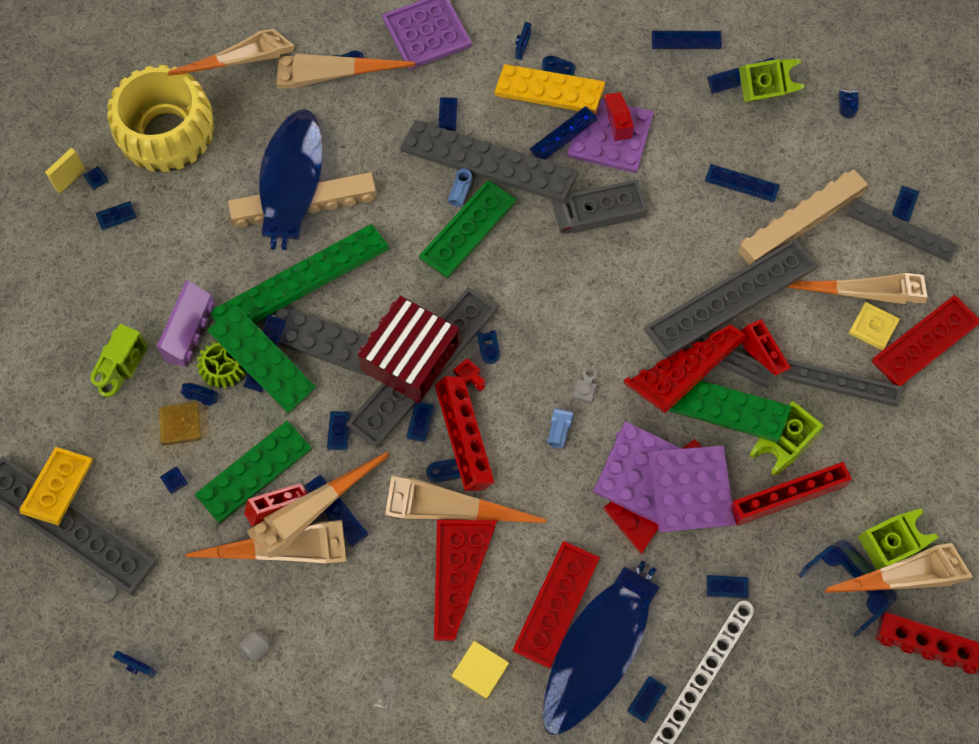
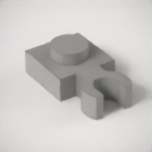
[573,368,597,404]

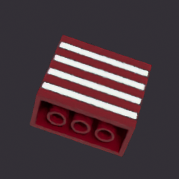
[358,295,461,404]

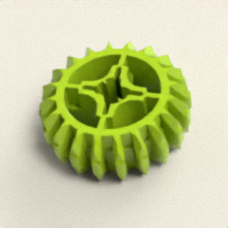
[197,341,246,389]

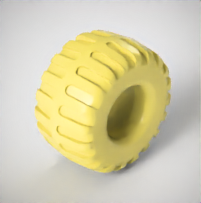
[107,65,214,172]

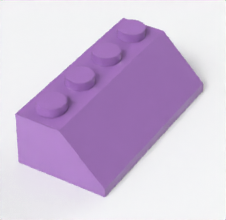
[157,280,215,367]

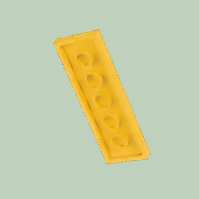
[494,64,605,114]

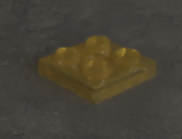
[159,402,201,446]

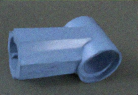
[448,169,472,207]
[547,408,574,449]

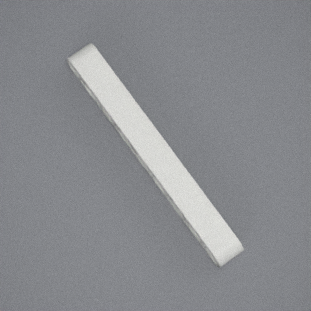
[650,601,754,744]

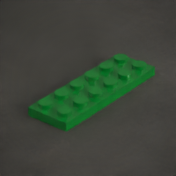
[419,180,516,279]
[207,304,316,414]
[668,380,792,443]
[194,420,312,525]

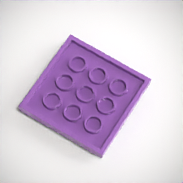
[382,0,472,71]
[567,99,654,174]
[593,421,681,524]
[648,446,736,533]

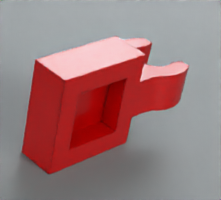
[453,358,486,392]

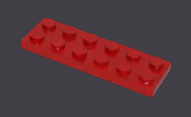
[871,295,979,386]
[512,541,600,669]

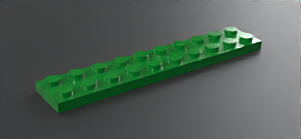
[210,224,390,323]

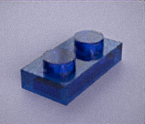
[626,676,667,723]

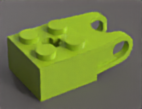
[739,59,805,103]
[90,324,149,398]
[750,401,824,476]
[857,509,939,570]

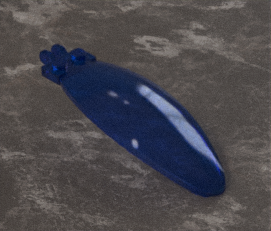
[259,110,323,250]
[542,561,660,735]

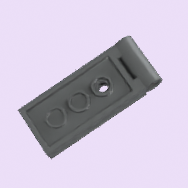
[551,179,648,234]

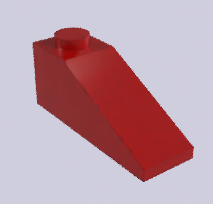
[603,92,634,141]
[741,319,791,376]
[244,483,308,527]

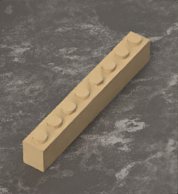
[738,169,868,265]
[228,172,377,228]

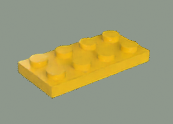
[19,447,93,525]

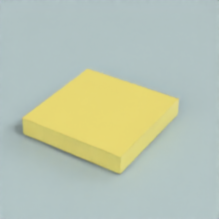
[45,148,86,194]
[849,302,900,351]
[452,641,509,699]

